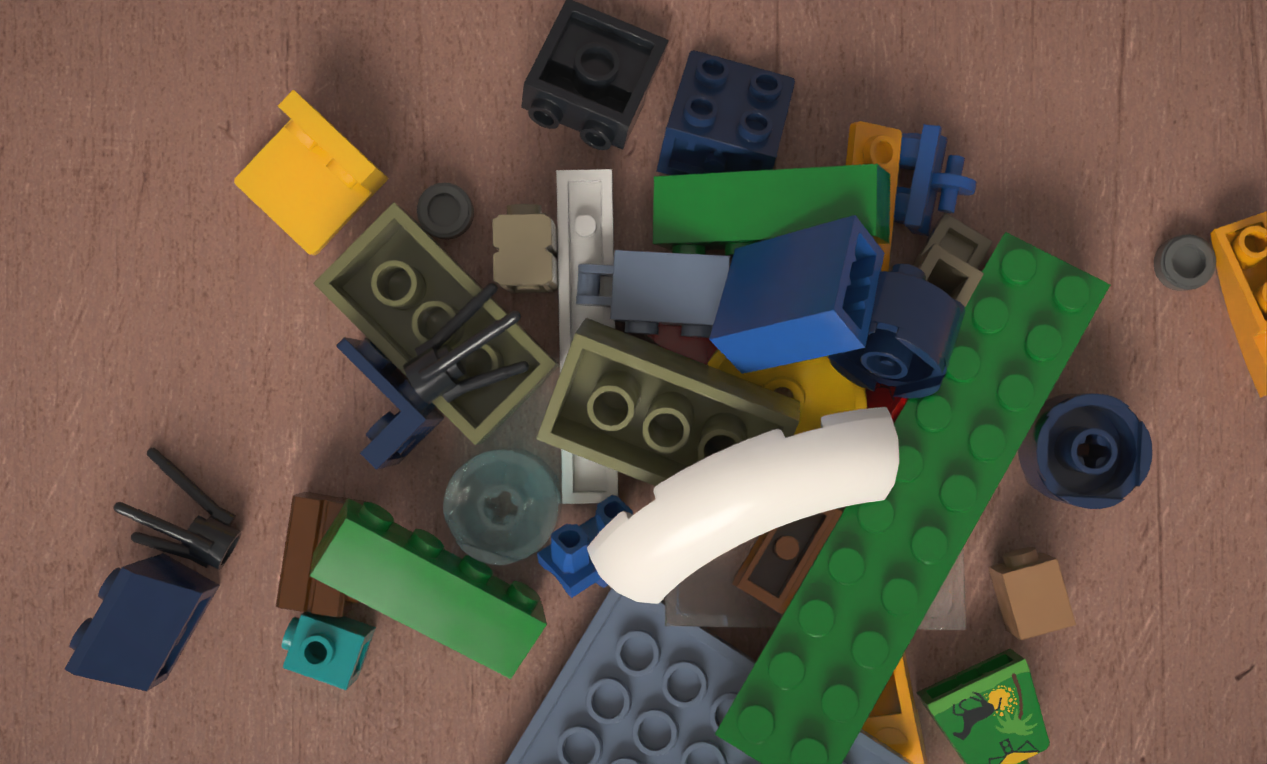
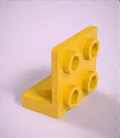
[234,90,389,256]

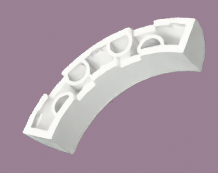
[587,407,899,604]

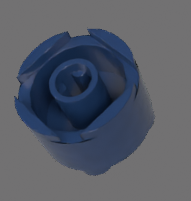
[828,263,965,398]
[1018,394,1152,509]

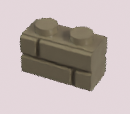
[492,204,558,294]

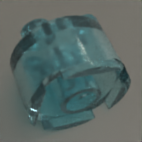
[443,447,562,565]

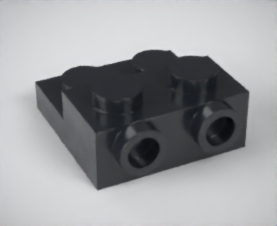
[521,0,669,150]

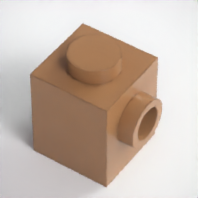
[988,547,1076,640]

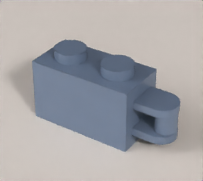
[576,250,732,338]

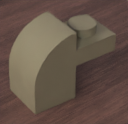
[912,213,993,307]

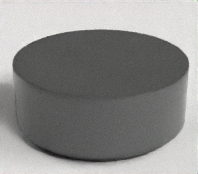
[417,183,474,240]
[1154,234,1216,291]

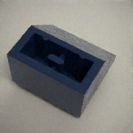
[64,553,220,691]

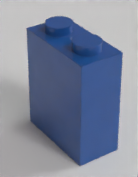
[709,215,885,374]

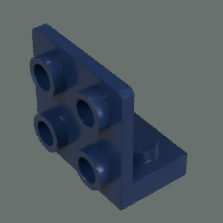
[656,50,795,175]
[336,337,444,470]

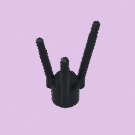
[403,283,529,404]
[113,448,242,570]

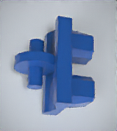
[894,124,977,236]
[537,495,634,598]

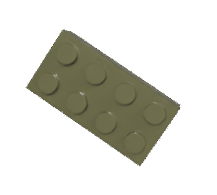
[313,202,560,445]
[536,318,800,486]

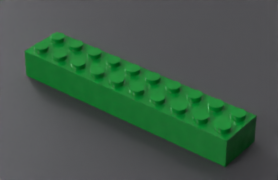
[715,232,1111,764]

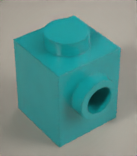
[281,612,376,690]

